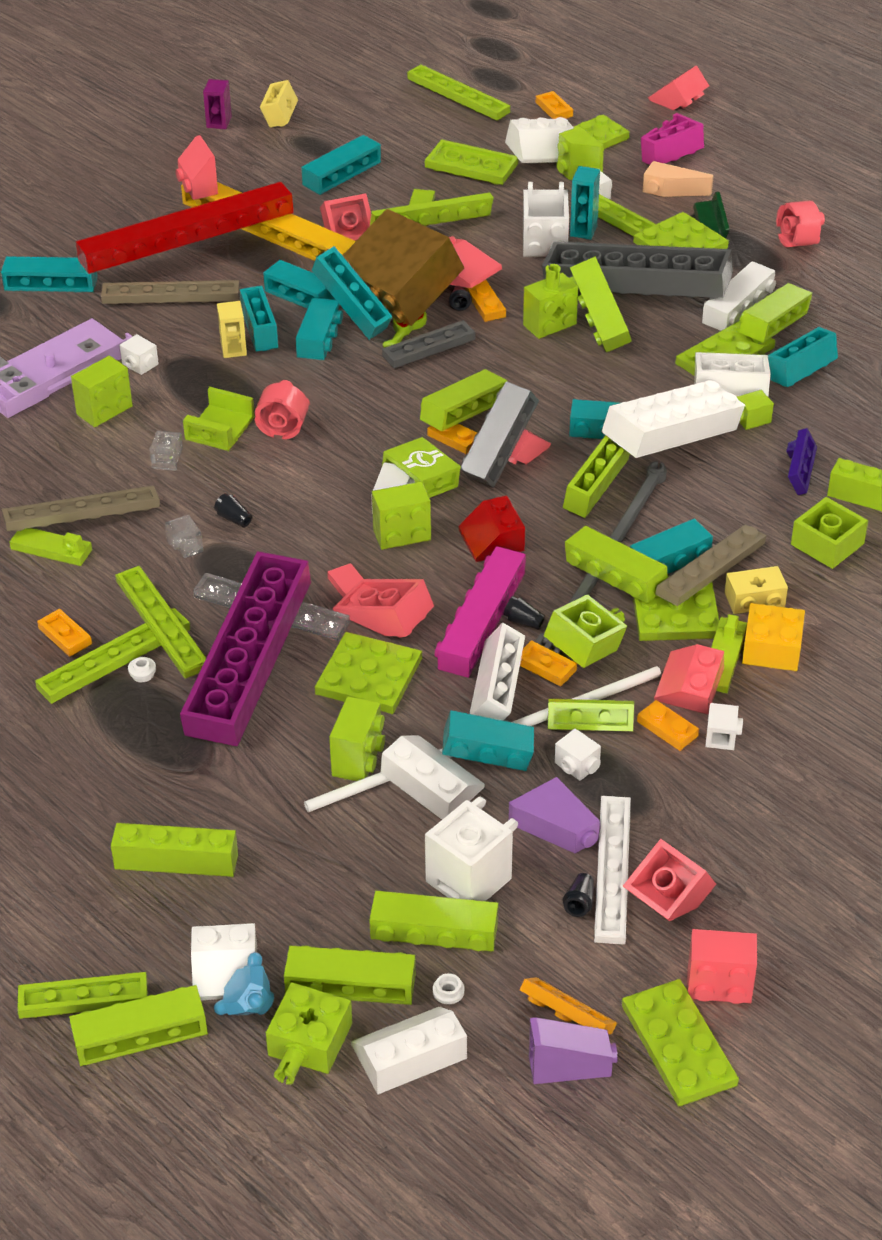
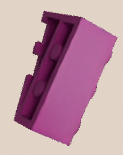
[641,113,704,165]

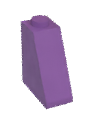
[509,777,600,853]
[529,1018,618,1084]

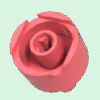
[776,200,825,247]
[254,380,310,439]

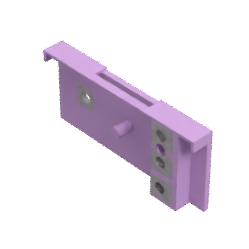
[0,318,133,418]

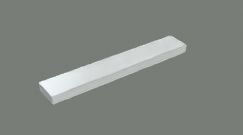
[594,796,631,944]

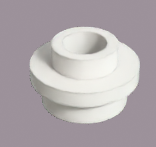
[128,657,156,682]
[433,973,465,1004]

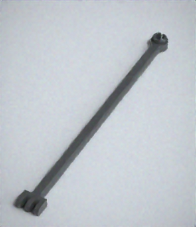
[535,461,667,655]

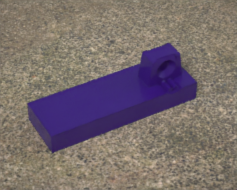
[786,428,817,495]

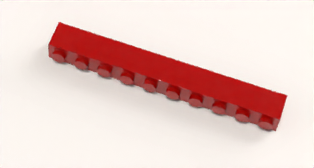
[76,182,294,274]

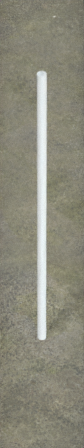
[304,666,661,812]

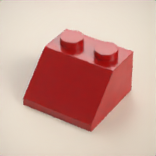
[458,495,525,562]

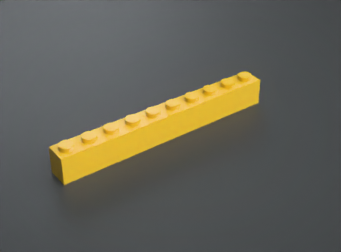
[181,182,356,261]

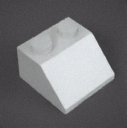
[191,923,257,1001]

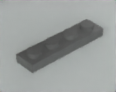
[382,320,475,368]

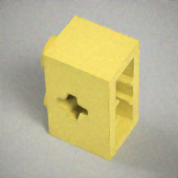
[260,80,298,127]
[217,301,247,358]
[725,566,788,614]

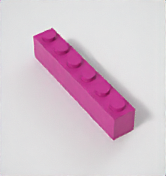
[435,546,526,678]

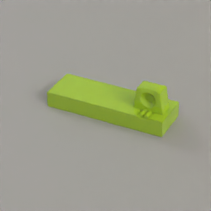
[9,528,92,566]
[711,614,747,694]
[548,699,634,731]

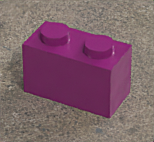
[203,79,232,129]

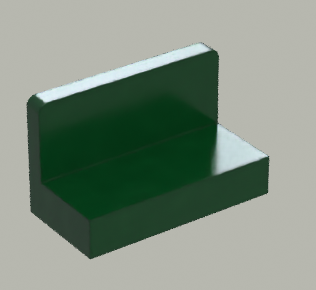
[693,192,730,239]

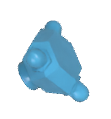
[214,952,274,1015]

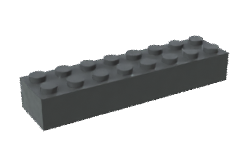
[542,241,733,299]

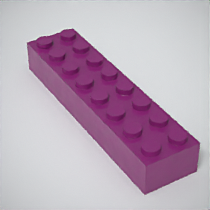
[180,551,311,747]

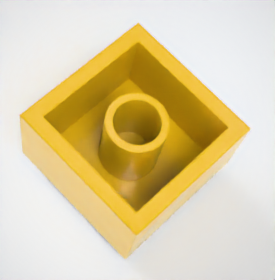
[742,603,805,671]

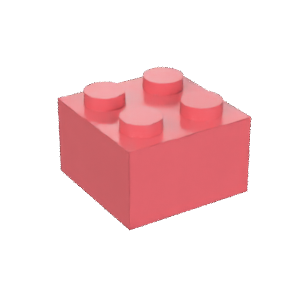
[687,929,757,1004]

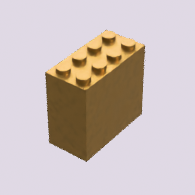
[342,209,465,326]

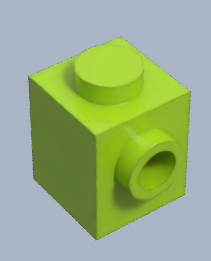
[737,390,774,430]

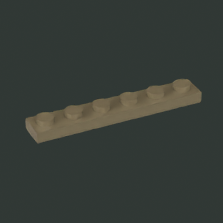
[101,280,240,305]
[2,486,160,531]
[656,525,767,606]

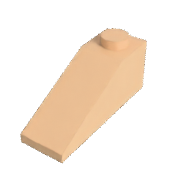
[643,161,714,197]

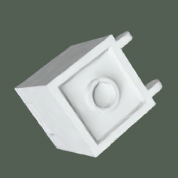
[523,182,569,257]
[425,796,518,901]

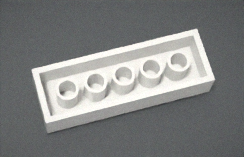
[602,380,745,458]

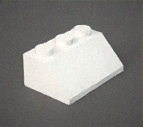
[505,117,573,163]
[694,352,770,397]
[381,735,485,820]
[351,1007,467,1094]

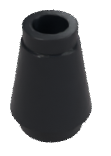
[449,286,472,311]
[214,493,252,528]
[503,596,545,630]
[562,873,594,917]

